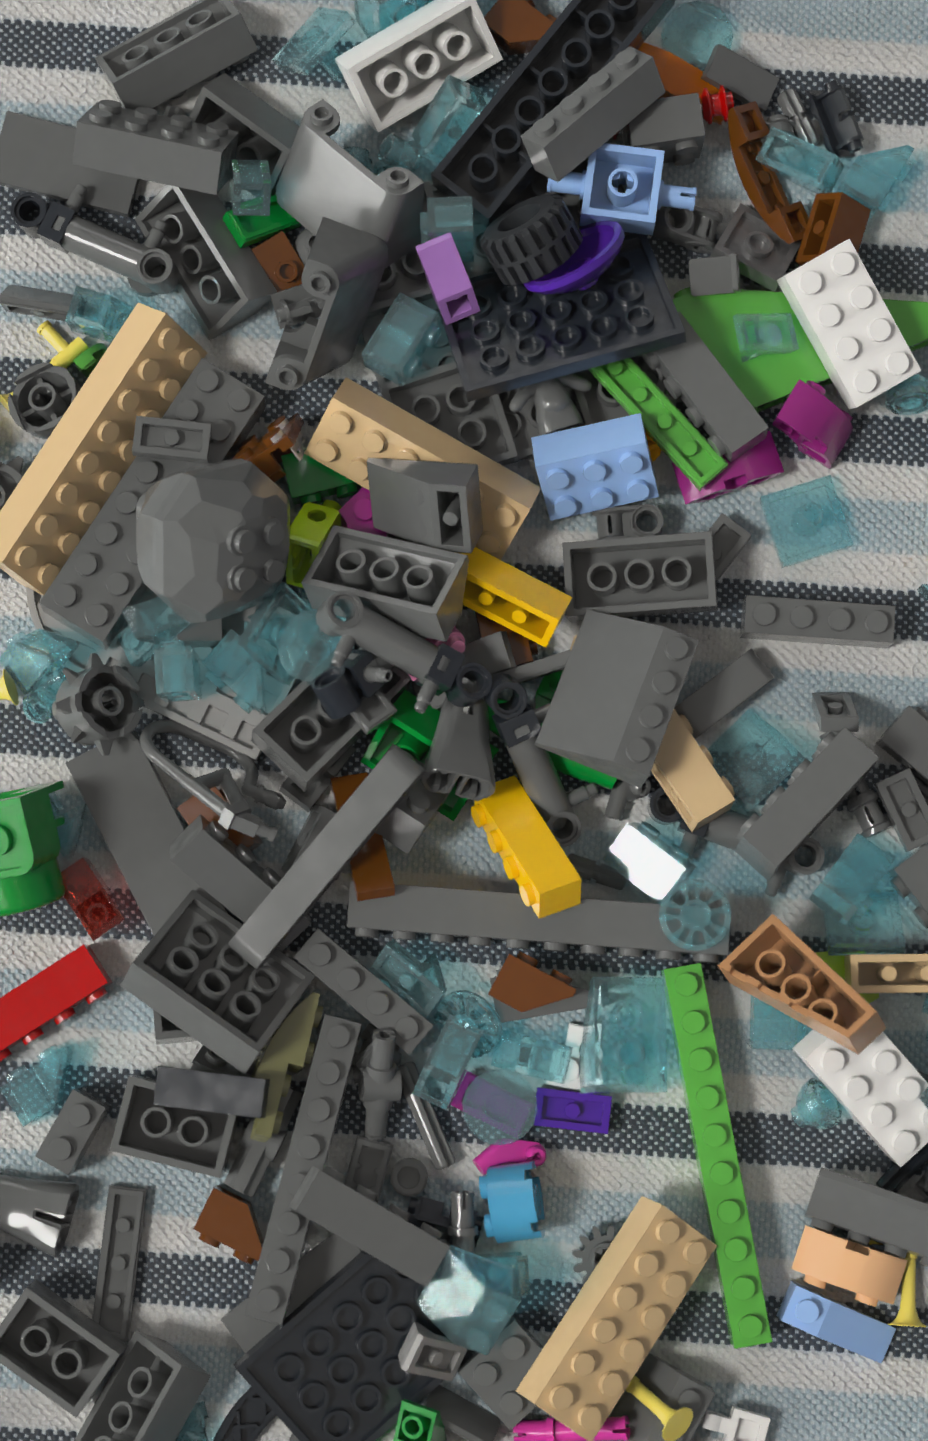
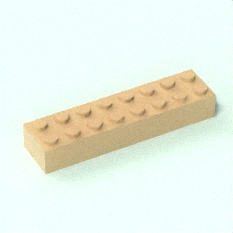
[0,303,207,596]

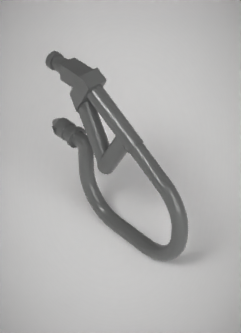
[140,720,286,842]

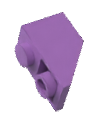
[415,232,480,325]

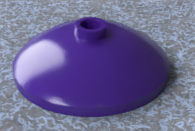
[523,221,625,294]

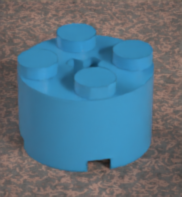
[479,1161,545,1243]

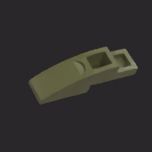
[250,992,323,1143]

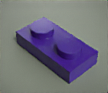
[533,1087,612,1134]

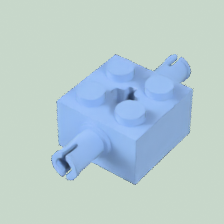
[547,143,697,235]

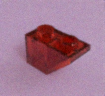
[61,857,125,941]

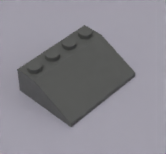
[534,610,699,788]
[120,889,315,1074]

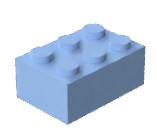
[531,413,659,521]

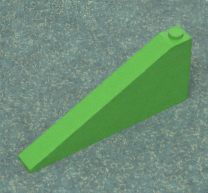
[672,287,928,413]

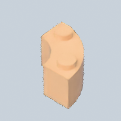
[791,1225,907,1307]

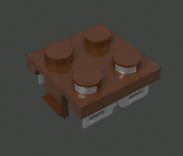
[232,413,309,483]

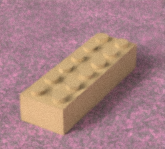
[304,377,541,560]
[516,1196,717,1441]

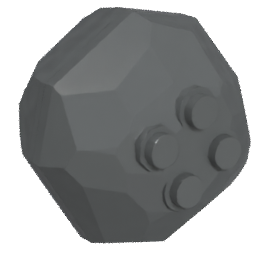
[136,459,290,623]

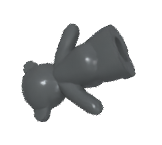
[509,373,592,436]

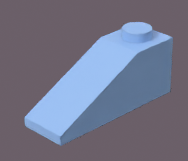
[776,1281,896,1364]

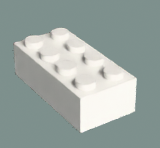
[334,0,503,132]
[777,239,922,410]
[792,1030,928,1168]

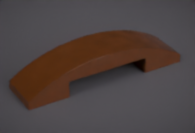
[728,101,809,244]

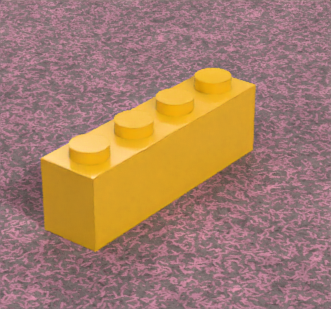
[455,547,573,648]
[471,775,581,919]

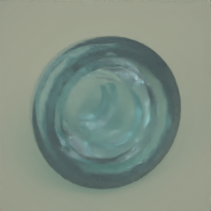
[885,373,928,415]
[791,1078,842,1129]

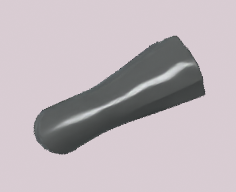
[421,697,496,801]
[0,1174,80,1258]

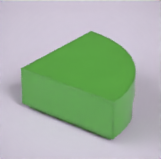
[73,343,108,378]

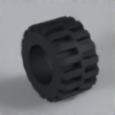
[480,194,583,285]

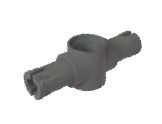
[358,1028,402,1140]

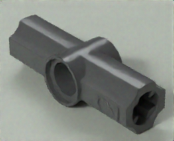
[224,1087,303,1197]

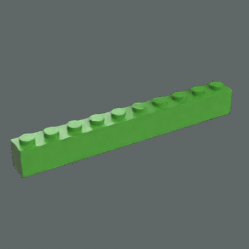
[661,963,772,1349]

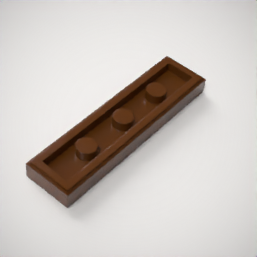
[331,772,395,901]

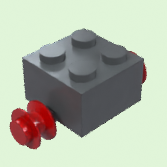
[612,85,734,166]

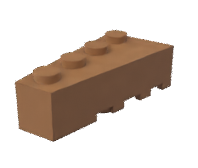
[718,914,886,1055]

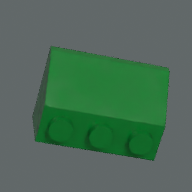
[360,690,499,821]

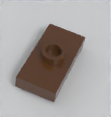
[252,231,305,292]

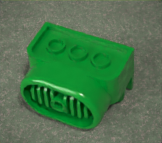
[0,780,66,917]

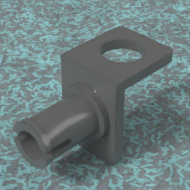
[688,253,741,296]

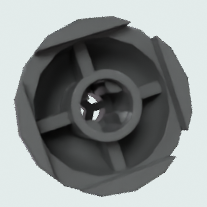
[8,362,81,439]

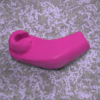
[472,1138,547,1175]

